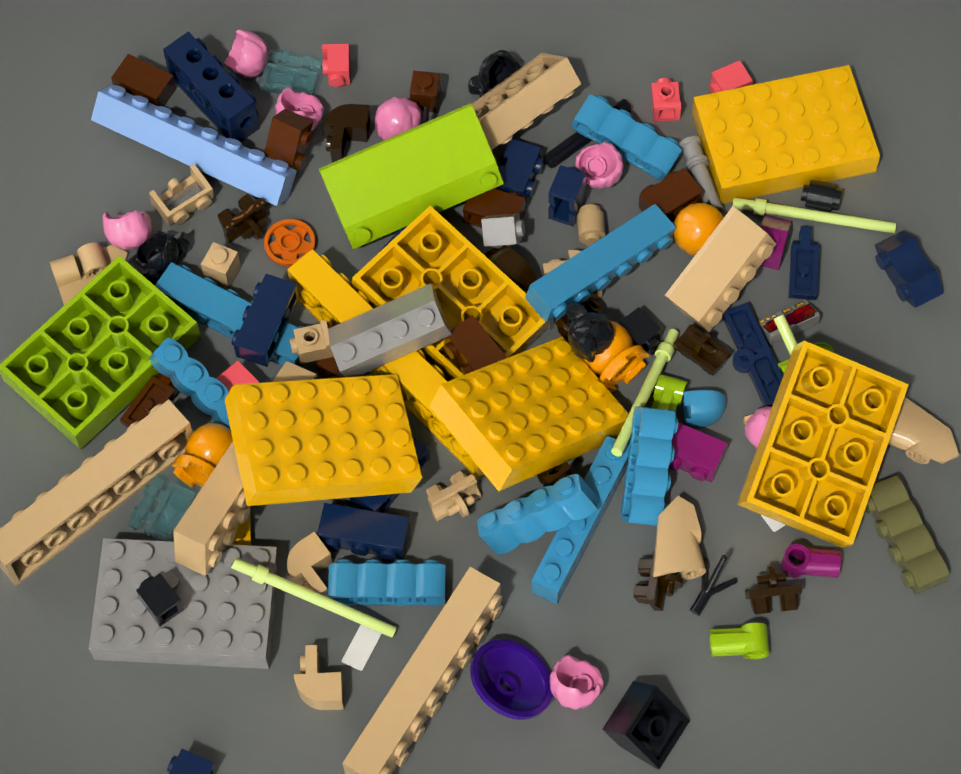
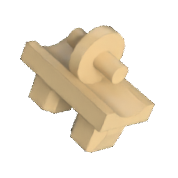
[426,471,481,521]

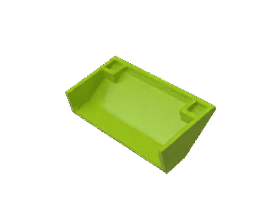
[319,103,504,249]

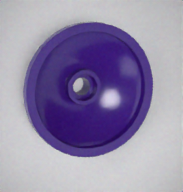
[470,639,553,720]

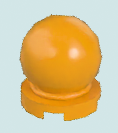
[673,203,724,257]
[582,320,650,392]
[172,423,233,488]

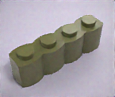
[865,475,950,595]

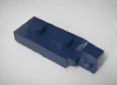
[788,226,819,300]

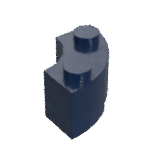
[874,231,944,308]

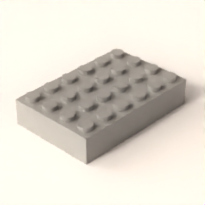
[89,538,280,669]

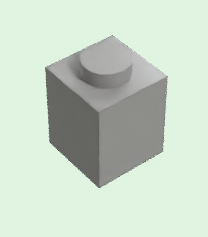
[481,213,525,246]

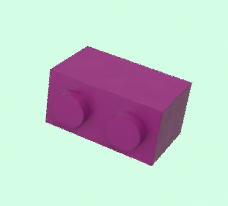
[668,422,727,483]

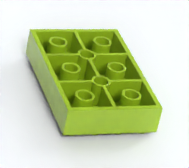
[0,256,201,450]

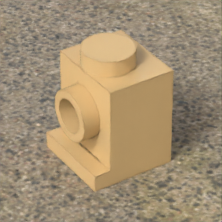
[289,320,334,364]

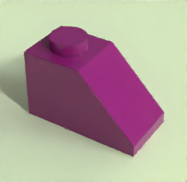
[760,215,792,270]

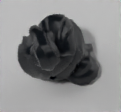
[468,50,523,97]
[135,231,190,286]
[565,303,614,363]

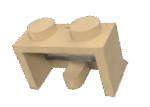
[149,164,214,226]

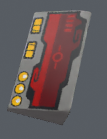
[757,300,820,345]

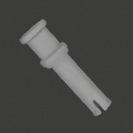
[678,136,724,212]

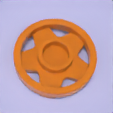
[264,219,315,268]

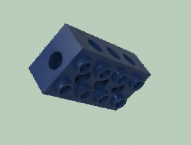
[163,31,259,142]

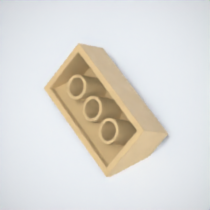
[665,206,776,332]

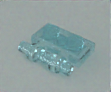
[260,50,323,95]
[127,477,197,542]

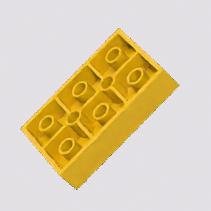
[692,65,880,204]
[351,206,550,381]
[429,336,629,491]
[737,341,909,548]
[224,374,422,506]

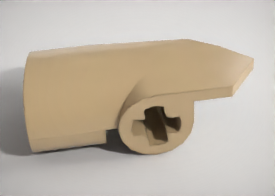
[50,242,128,305]
[888,397,959,464]
[652,496,706,580]

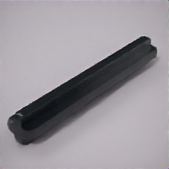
[543,99,631,168]

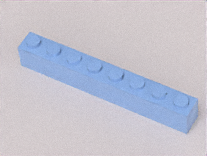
[91,85,297,206]

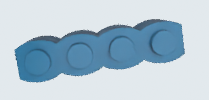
[571,94,683,181]
[149,338,230,428]
[621,406,678,526]
[477,474,597,555]
[328,559,446,606]

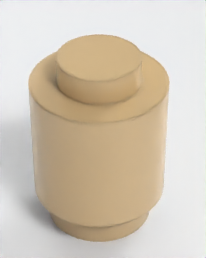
[577,204,606,246]

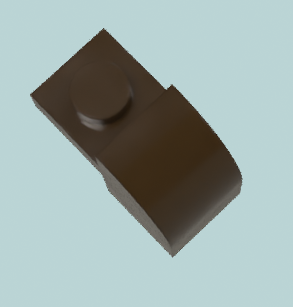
[323,104,371,162]
[484,245,538,294]

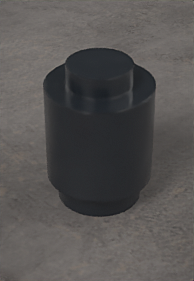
[800,180,842,212]

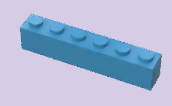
[525,204,676,323]
[155,262,304,367]
[531,436,629,605]

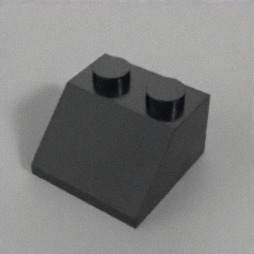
[602,681,690,769]

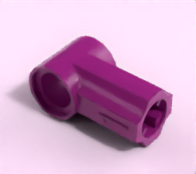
[780,544,841,578]

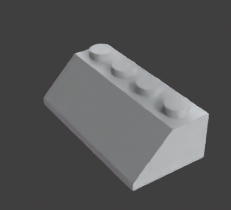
[328,283,452,377]

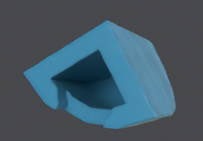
[682,390,727,428]

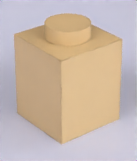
[201,242,241,289]

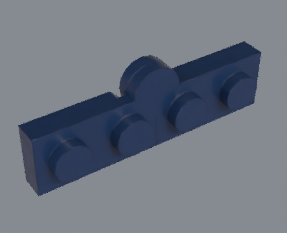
[722,303,783,407]

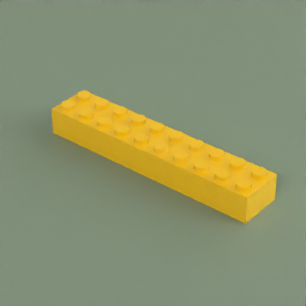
[287,249,484,480]

